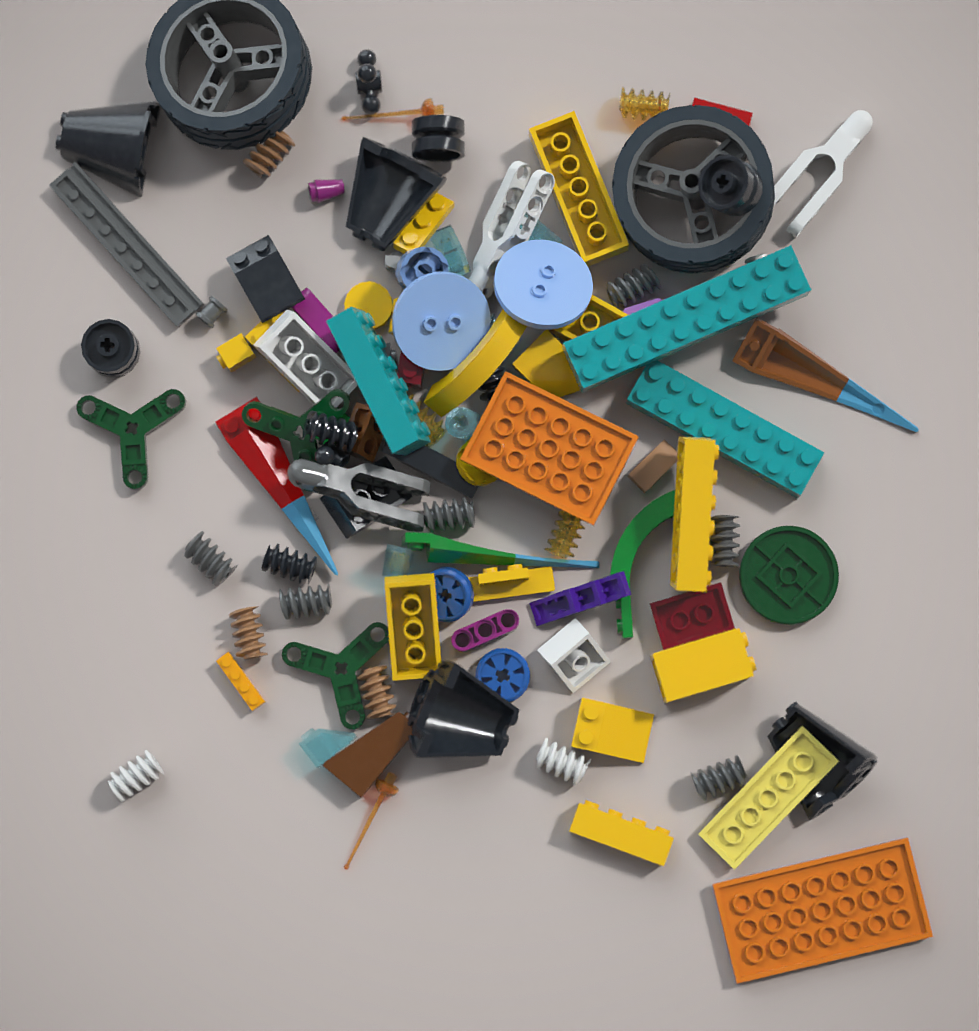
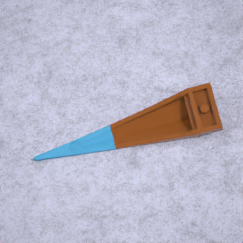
[732,318,919,432]

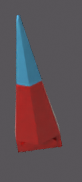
[215,396,338,576]

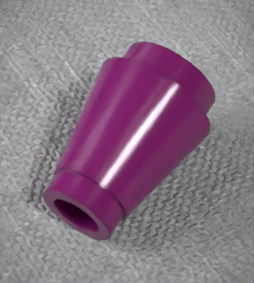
[308,179,345,203]

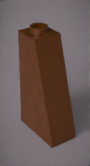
[322,711,412,797]

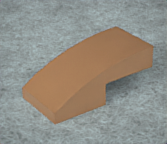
[627,439,677,493]

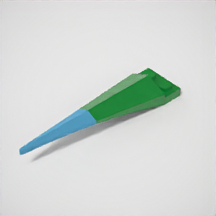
[401,532,599,568]

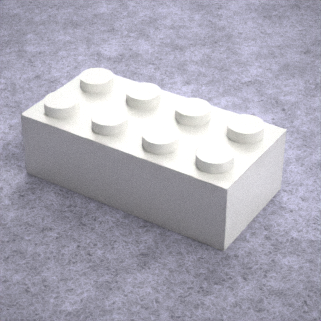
[253,310,358,407]

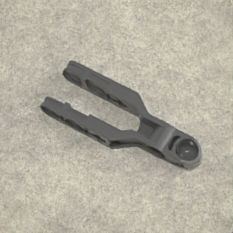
[288,459,431,532]

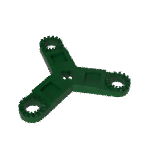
[76,389,186,490]
[242,389,351,491]
[282,622,389,730]

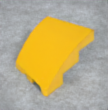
[512,329,580,397]

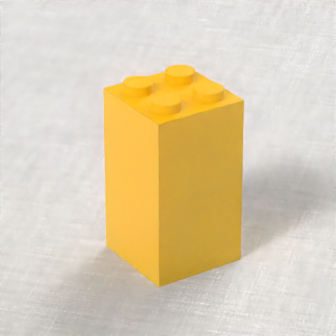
[650,628,757,703]

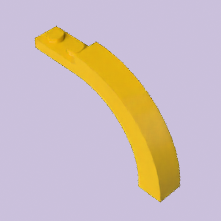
[423,309,527,417]

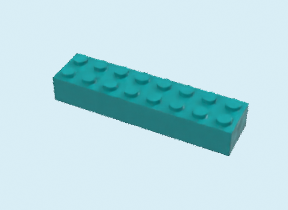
[626,361,825,499]

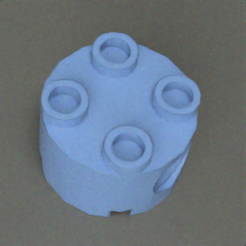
[395,247,449,290]

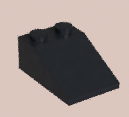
[226,235,305,323]
[320,456,413,539]

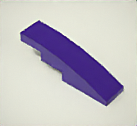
[529,571,632,626]

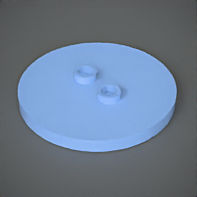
[494,240,593,329]
[392,272,491,371]

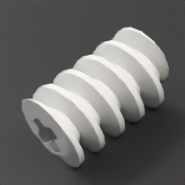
[536,738,591,786]
[108,750,164,802]

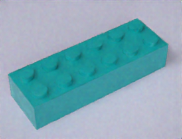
[326,306,431,456]

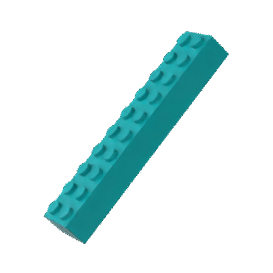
[562,245,811,393]

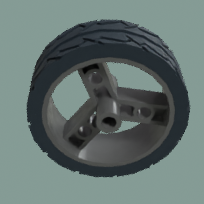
[145,0,312,150]
[612,105,775,273]

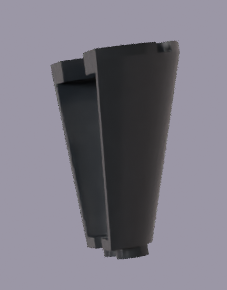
[55,101,161,196]
[346,137,447,251]
[408,661,520,758]
[767,702,877,820]

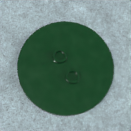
[739,526,839,625]

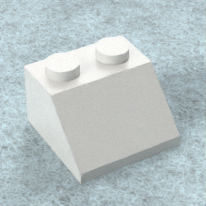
[538,618,611,693]

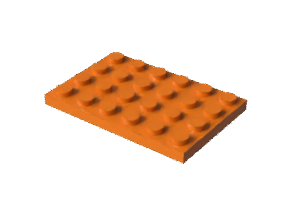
[460,371,639,526]

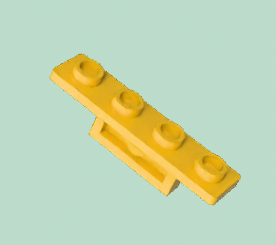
[468,564,555,602]

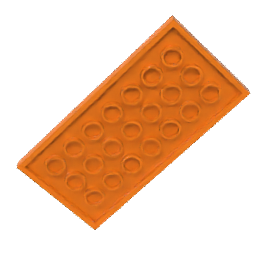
[712,837,933,984]

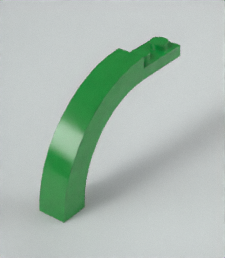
[609,490,675,639]

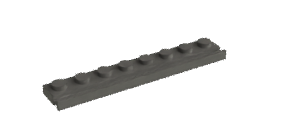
[49,162,204,328]

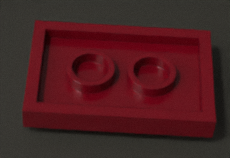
[649,582,735,650]

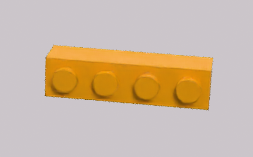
[216,652,266,711]

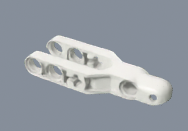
[774,110,873,238]
[469,161,555,299]

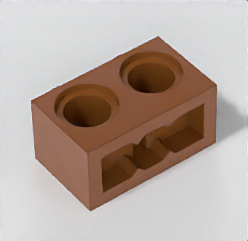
[342,402,384,462]

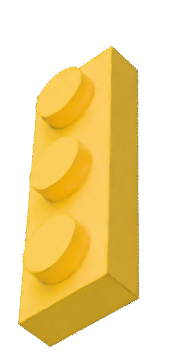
[393,193,454,254]

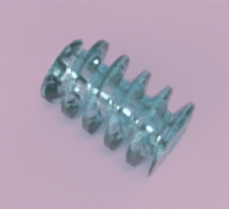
[445,407,482,441]

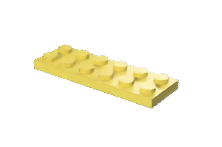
[698,726,839,870]

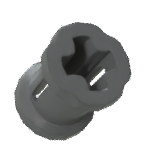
[195,296,228,328]

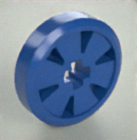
[431,567,474,622]
[475,648,530,702]

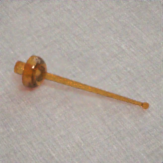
[342,98,444,121]
[344,772,399,869]

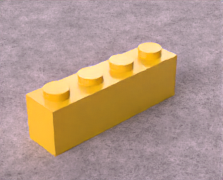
[569,800,674,866]

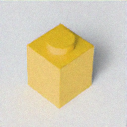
[216,333,257,373]

